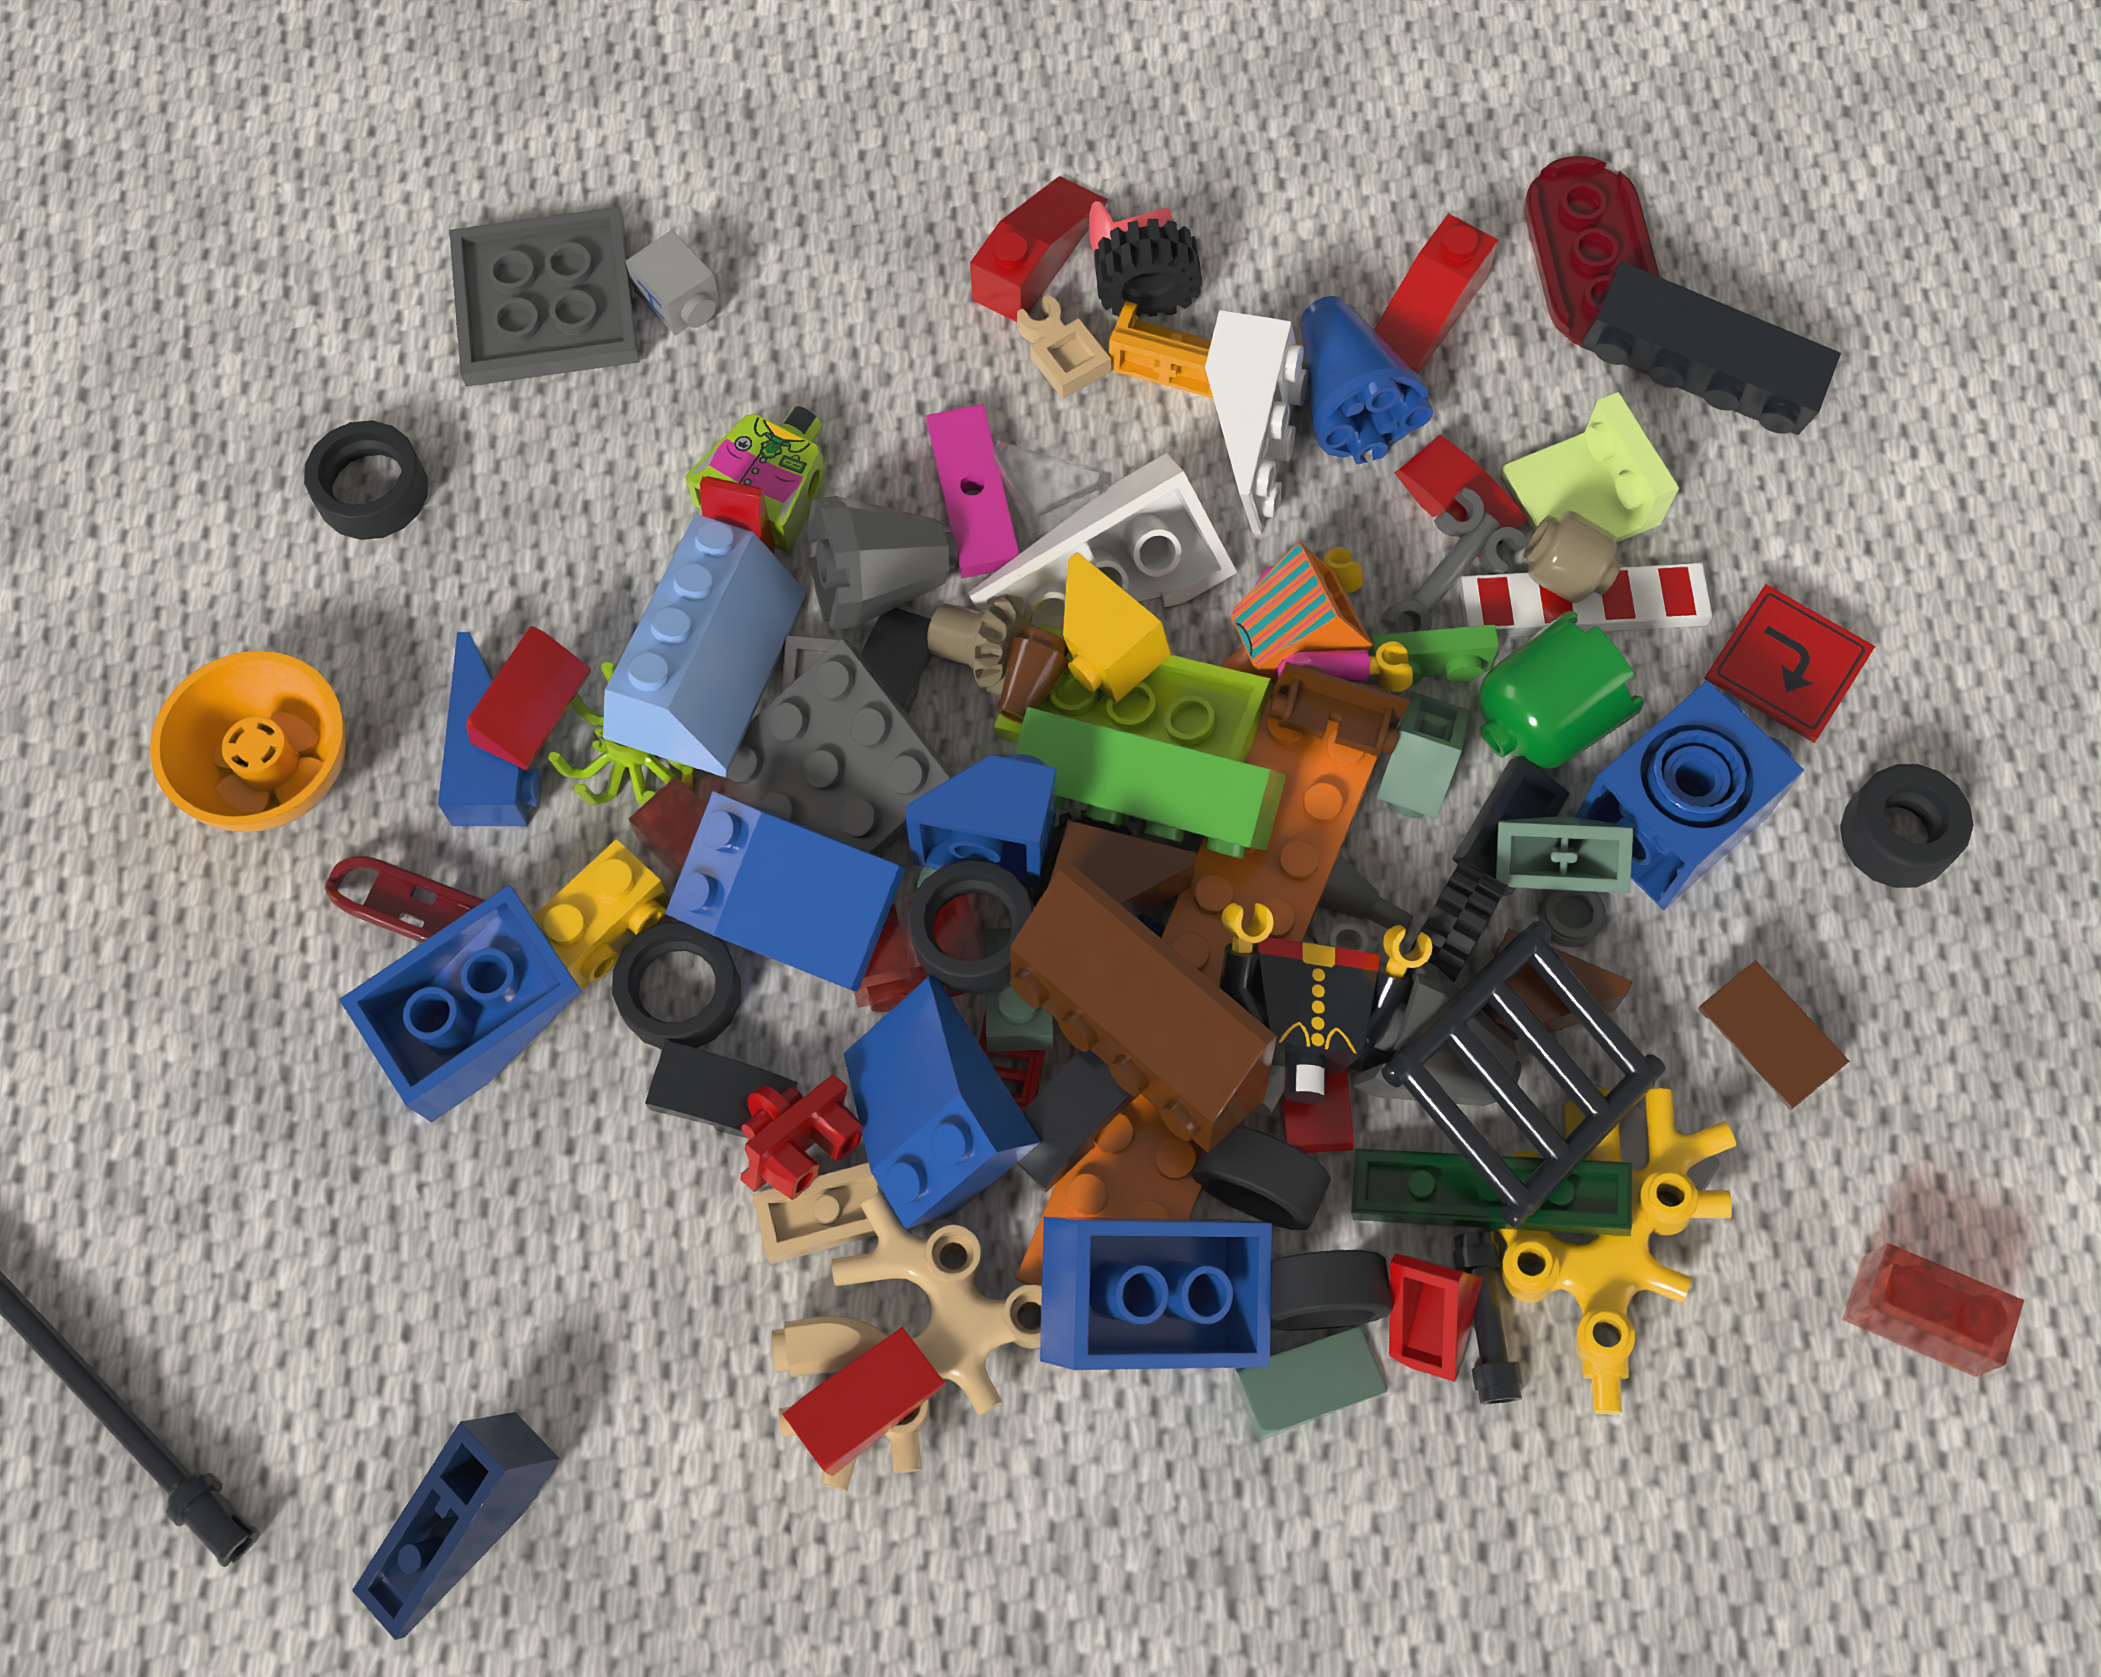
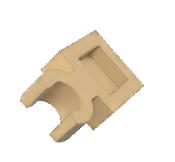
[1017,294,1111,399]

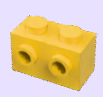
[532,839,670,990]

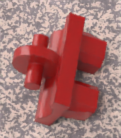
[740,1074,864,1200]

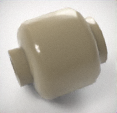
[1523,511,1621,603]

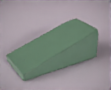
[1232,1326,1388,1442]

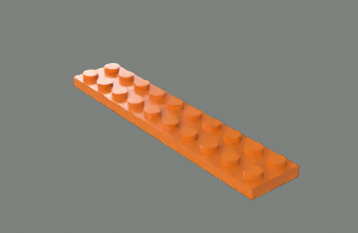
[1015,691,1381,1286]

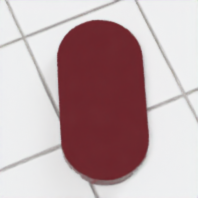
[1524,156,1660,346]

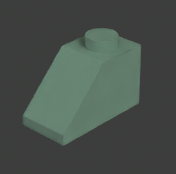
[1376,691,1470,819]

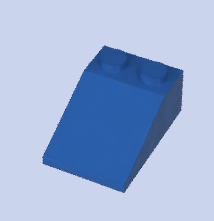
[665,791,906,992]
[339,884,582,1123]
[843,976,1041,1229]

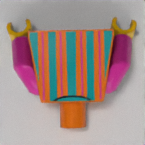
[1220,541,1413,692]

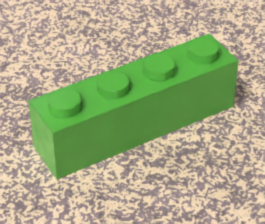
[1015,707,1287,859]

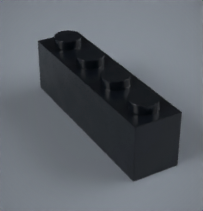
[1580,261,1841,435]

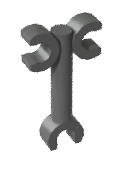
[1381,487,1528,632]

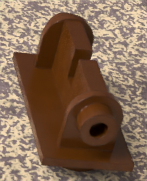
[1268,662,1410,757]

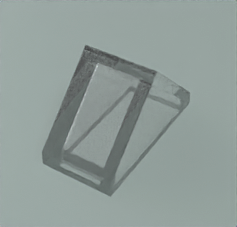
[993,441,1112,544]

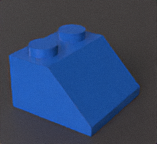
[905,754,1057,890]

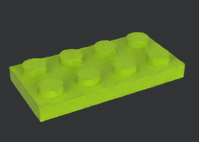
[993,624,1273,763]

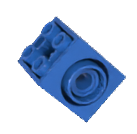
[1575,680,1804,910]

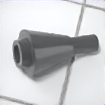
[1318,854,1413,930]

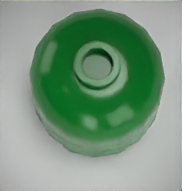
[1479,611,1644,769]

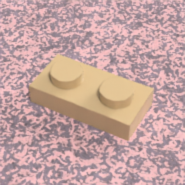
[752,1163,883,1265]

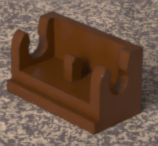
[1698,960,1850,1110]

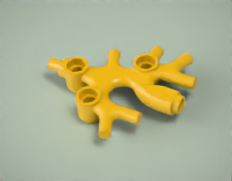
[1492,1087,1736,1414]

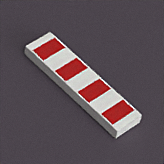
[1458,563,1712,637]

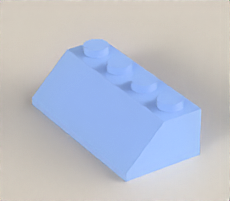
[603,514,807,777]

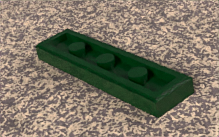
[1351,1148,1632,1236]

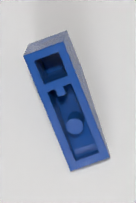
[438,632,542,826]

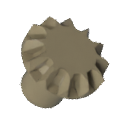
[927,594,1035,695]

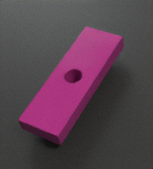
[926,404,1019,579]

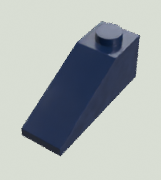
[352,1412,560,1640]

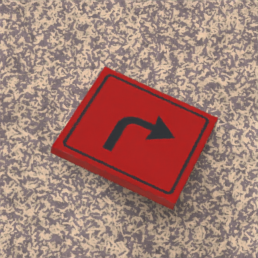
[1704,584,1876,743]

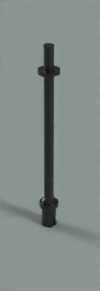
[0,1270,260,1567]

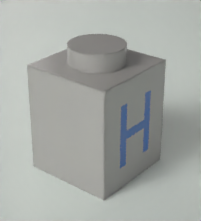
[626,230,721,336]

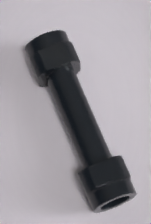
[1453,1231,1523,1405]

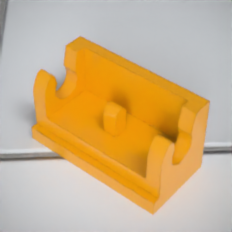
[1109,301,1214,399]

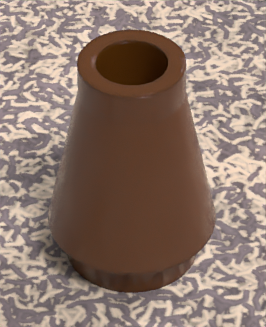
[995,626,1069,724]

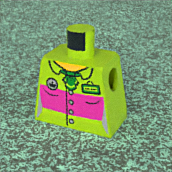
[685,406,826,554]

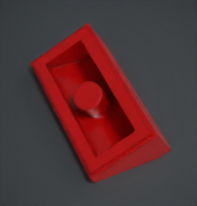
[466,625,591,770]

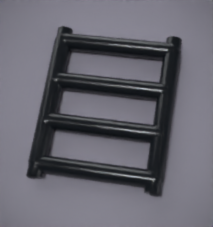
[1381,921,1666,1228]

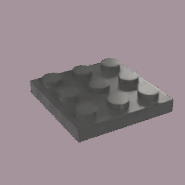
[449,207,640,387]
[715,638,954,856]

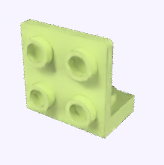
[1501,392,1679,543]

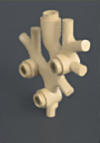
[771,1192,1042,1491]

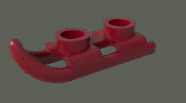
[324,856,485,943]

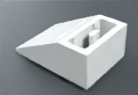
[1205,310,1309,534]

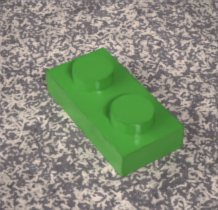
[1367,624,1499,686]

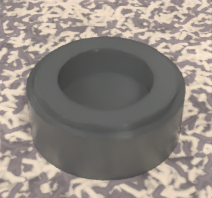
[1538,889,1606,948]

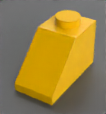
[1063,552,1171,703]

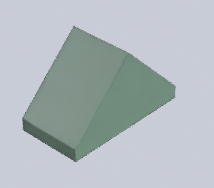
[1496,816,1633,893]

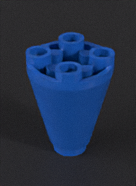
[1301,296,1433,465]

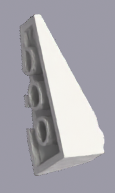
[968,453,1237,629]

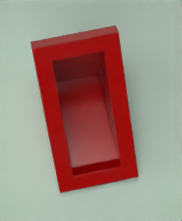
[1389,1253,1483,1382]

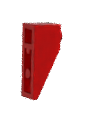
[970,176,1108,322]
[1374,213,1499,375]

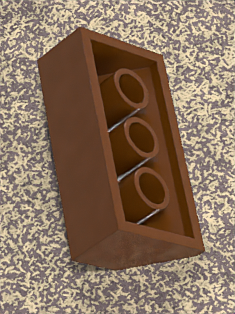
[1010,861,1277,1153]

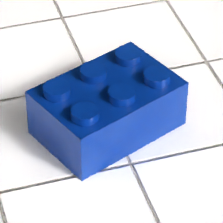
[1040,1217,1272,1370]

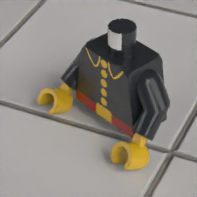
[1219,903,1432,1104]

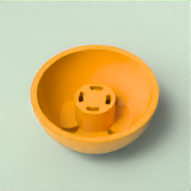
[150,651,347,832]

